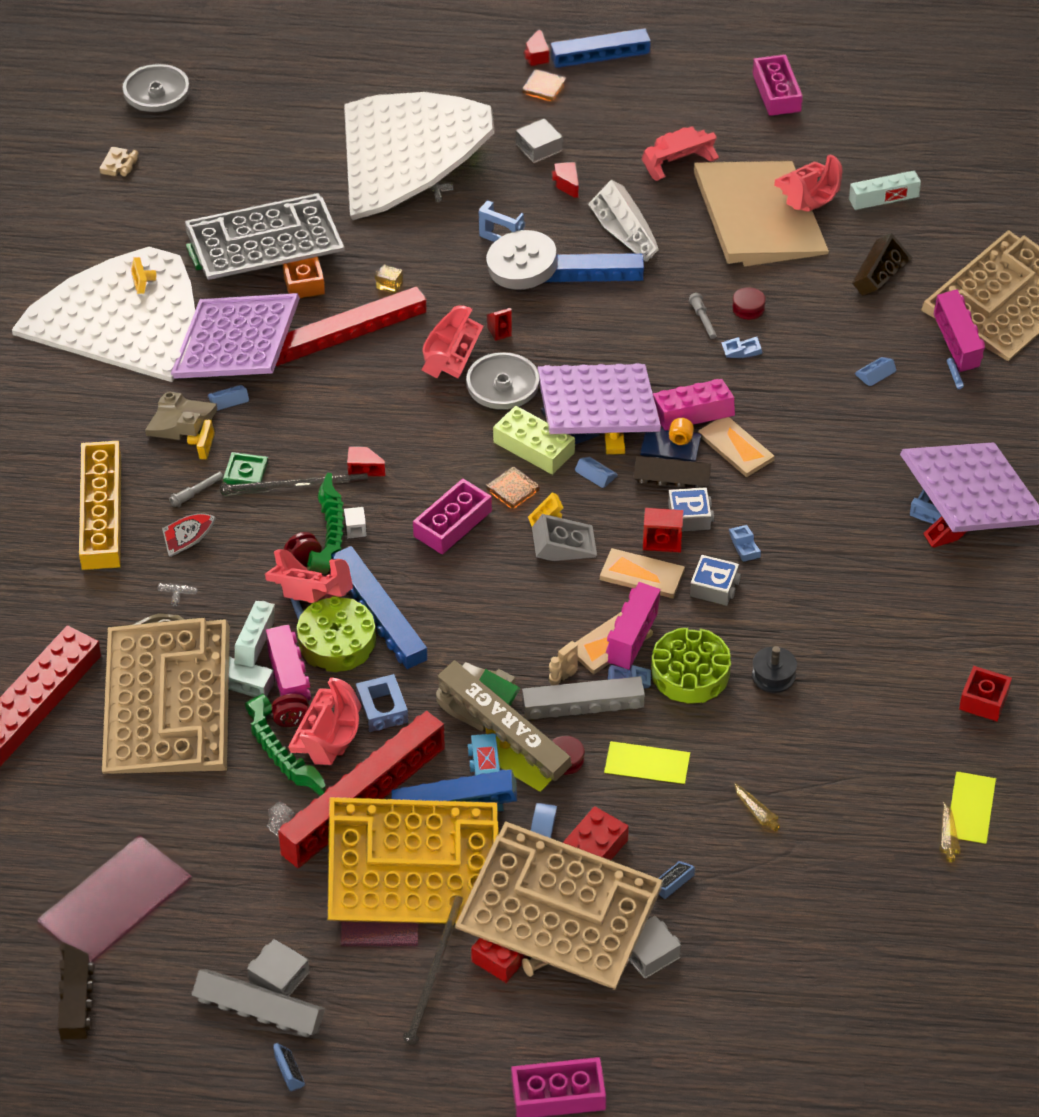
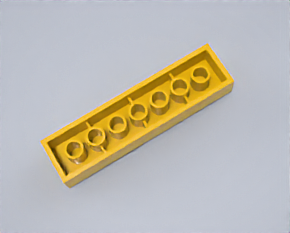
[79,441,121,570]

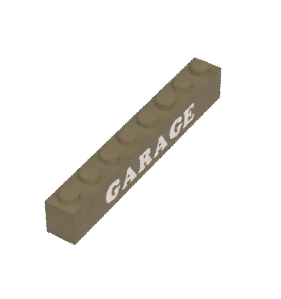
[438,660,572,782]

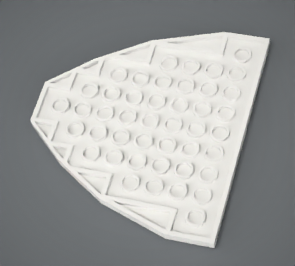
[345,92,494,220]
[12,247,195,382]

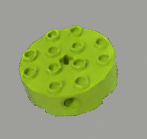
[296,596,376,672]
[651,628,731,703]

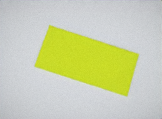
[496,736,552,792]
[604,741,690,784]
[946,772,996,844]

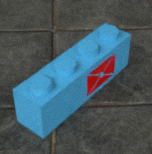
[468,734,503,811]

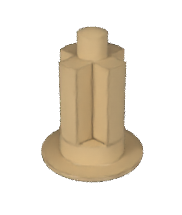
[522,958,547,976]

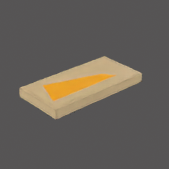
[698,417,775,477]
[600,548,685,598]
[575,612,653,674]

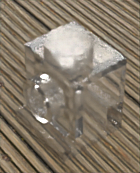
[266,801,295,837]

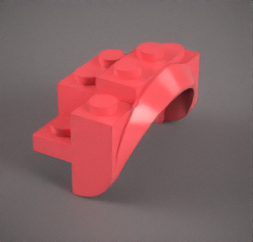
[642,126,719,181]
[774,154,843,212]
[421,306,483,378]
[265,549,353,603]
[288,678,362,765]

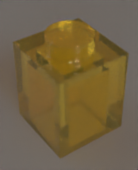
[375,264,403,294]

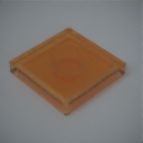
[522,69,566,102]
[487,466,540,509]

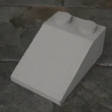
[532,514,597,561]

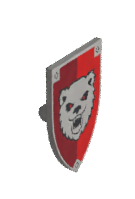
[162,514,216,557]

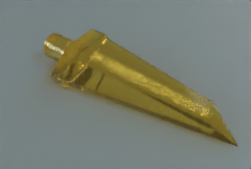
[735,783,780,831]
[940,802,961,862]

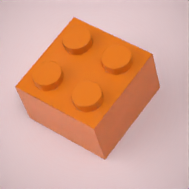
[283,256,325,298]

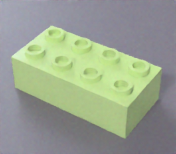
[493,406,575,475]

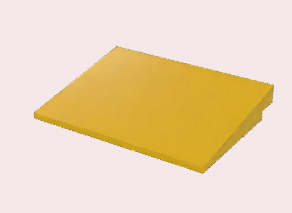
[328,798,498,924]

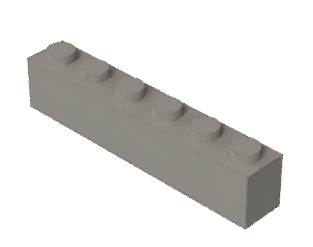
[522,676,645,720]
[192,969,325,1037]

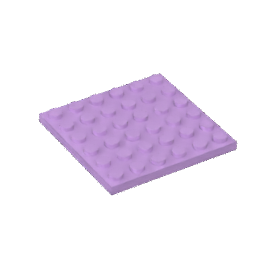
[171,293,300,378]
[537,363,661,434]
[900,442,1039,532]

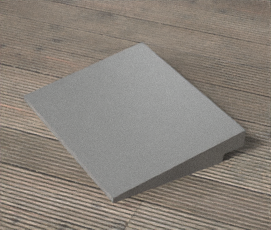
[185,193,345,280]

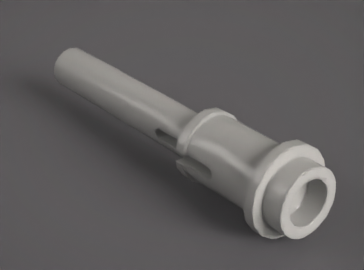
[689,293,717,339]
[169,472,223,507]

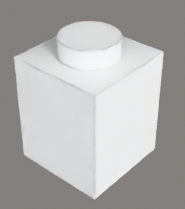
[344,507,366,538]

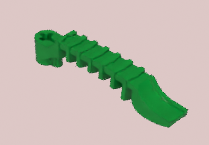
[307,473,344,575]
[245,693,326,796]

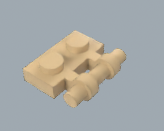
[100,147,139,177]
[549,641,578,686]

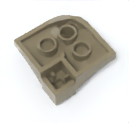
[145,392,218,440]
[436,662,515,732]

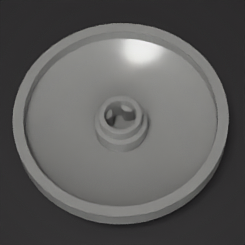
[123,64,190,112]
[466,352,539,409]

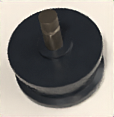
[752,646,797,693]

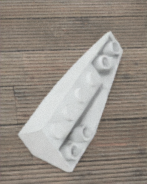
[588,180,659,262]

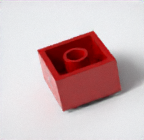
[643,508,683,553]
[959,666,1012,722]

